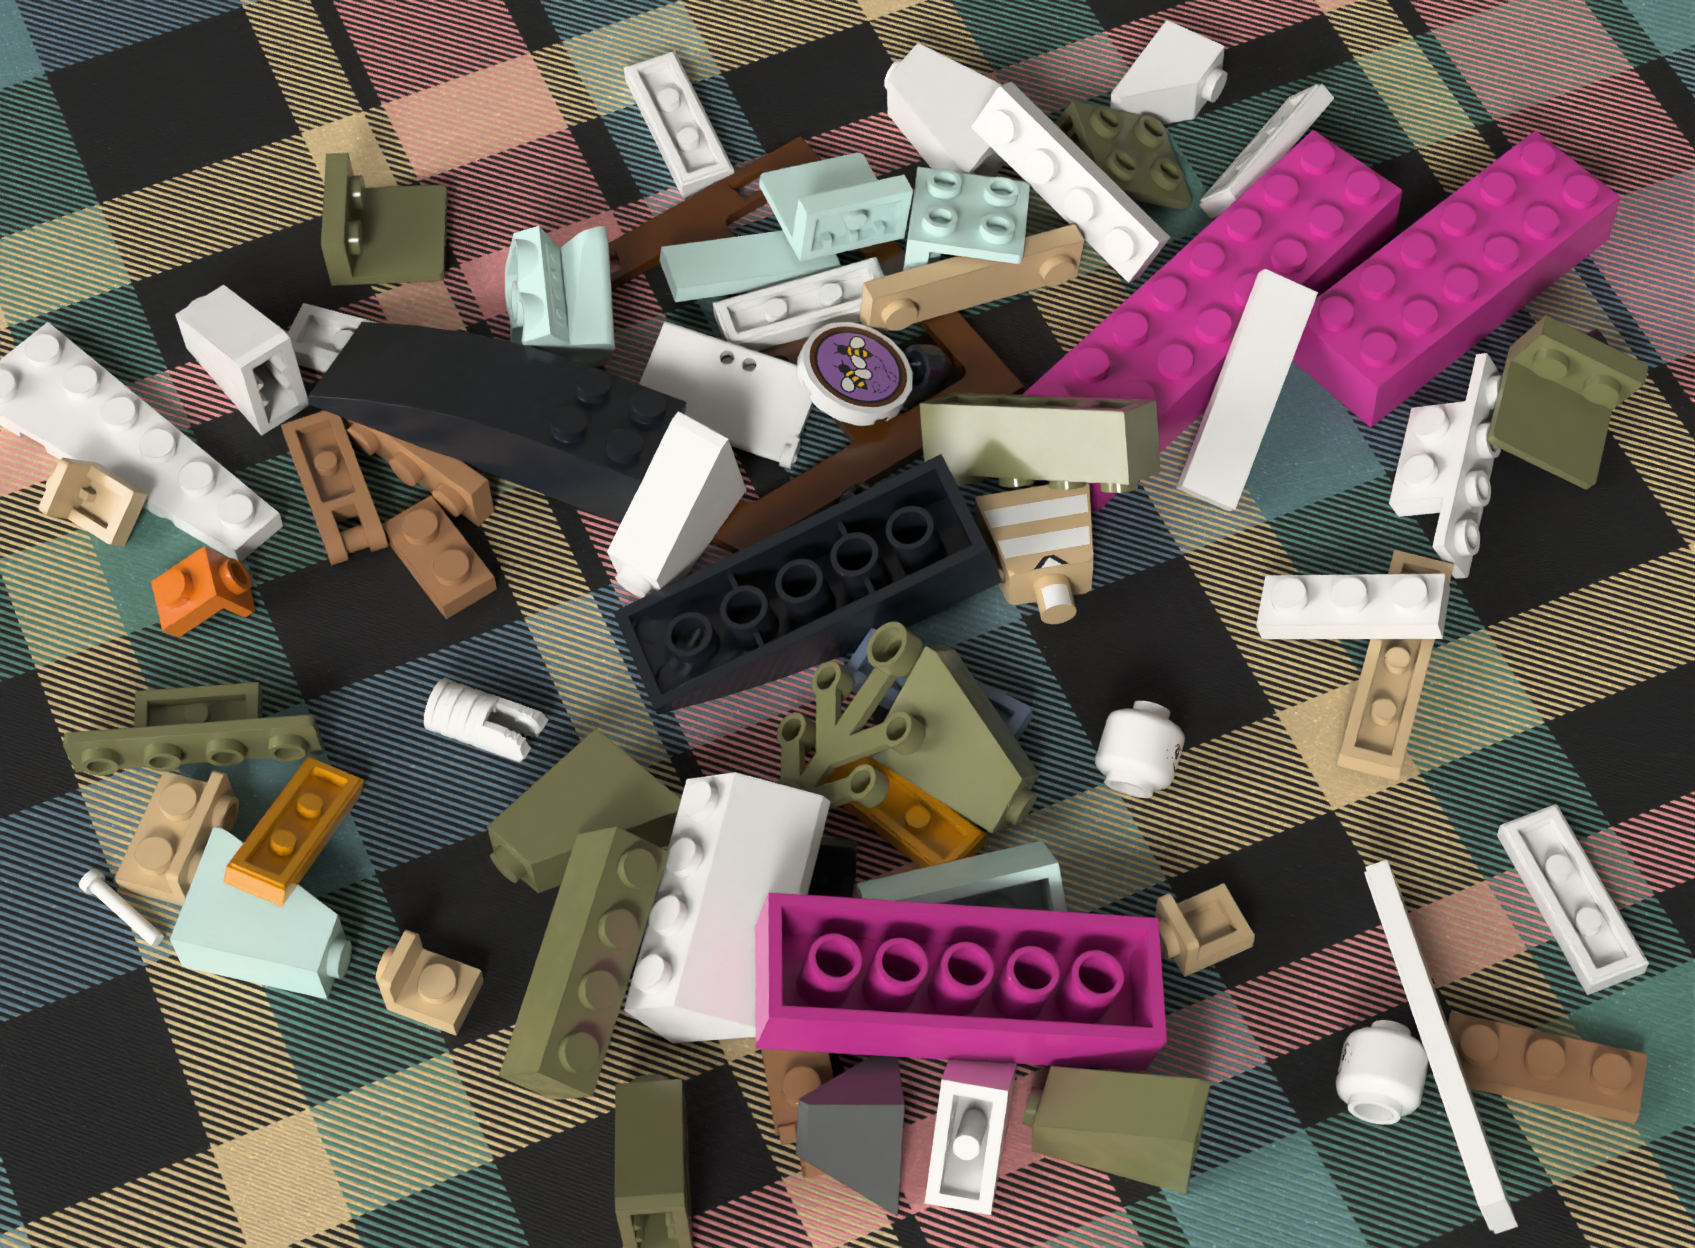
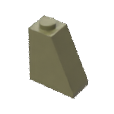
[869,643,1039,833]
[487,728,681,893]
[1023,1066,1211,1194]
[615,1074,693,1248]

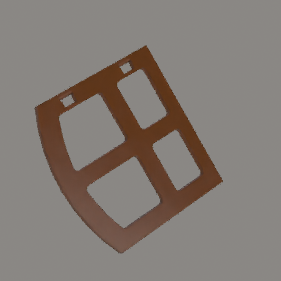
[595,136,1024,554]

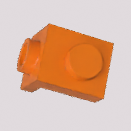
[151,546,255,638]

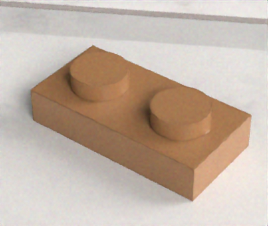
[381,496,497,619]

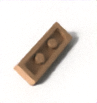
[346,419,494,527]
[1447,1012,1648,1124]

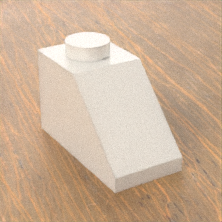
[1110,20,1227,125]
[925,1060,1017,1215]

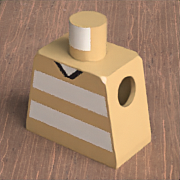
[975,482,1093,624]

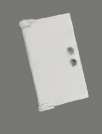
[639,321,813,469]

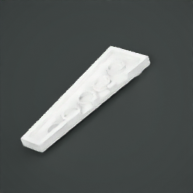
[0,322,283,562]

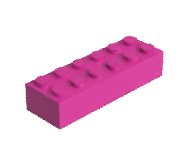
[1292,130,1621,428]
[755,892,1167,1071]

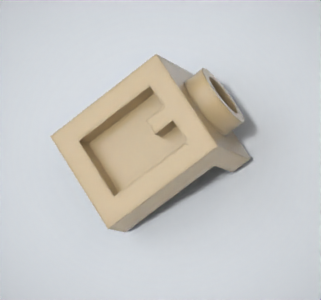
[376,930,484,1036]

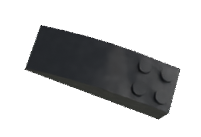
[308,322,687,524]
[613,454,1003,715]

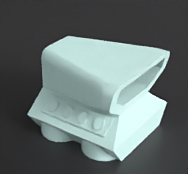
[504,226,615,367]

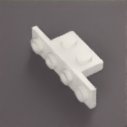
[1389,353,1503,579]

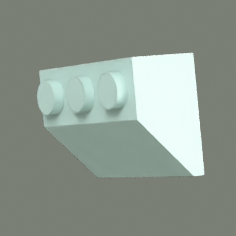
[857,840,1067,912]

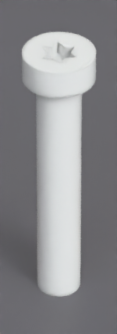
[79,868,164,947]

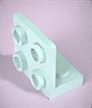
[759,153,913,262]
[903,167,1030,271]

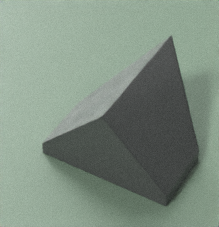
[796,1055,905,1217]

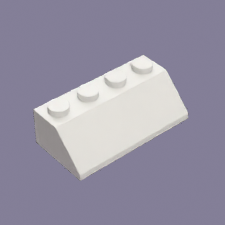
[624,772,830,1043]

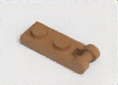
[281,410,388,566]

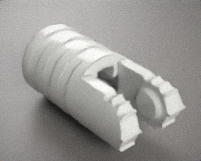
[424,678,549,763]

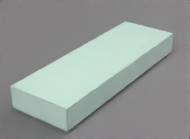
[660,230,841,302]

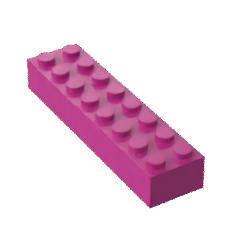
[1022,130,1403,512]

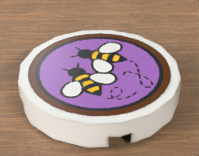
[797,322,913,426]

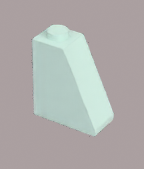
[170,827,352,999]

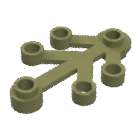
[774,622,925,810]

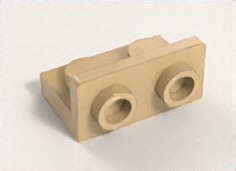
[115,770,239,906]

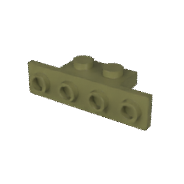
[63,682,323,776]

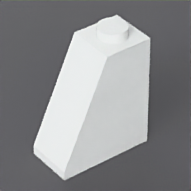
[884,43,1006,177]
[175,285,310,436]
[607,411,746,598]

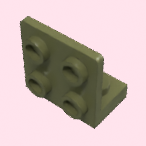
[1054,100,1192,226]
[321,153,448,286]
[1487,315,1649,490]

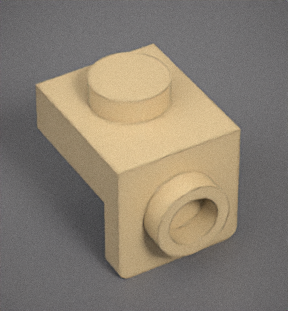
[38,458,148,547]
[1155,883,1255,977]

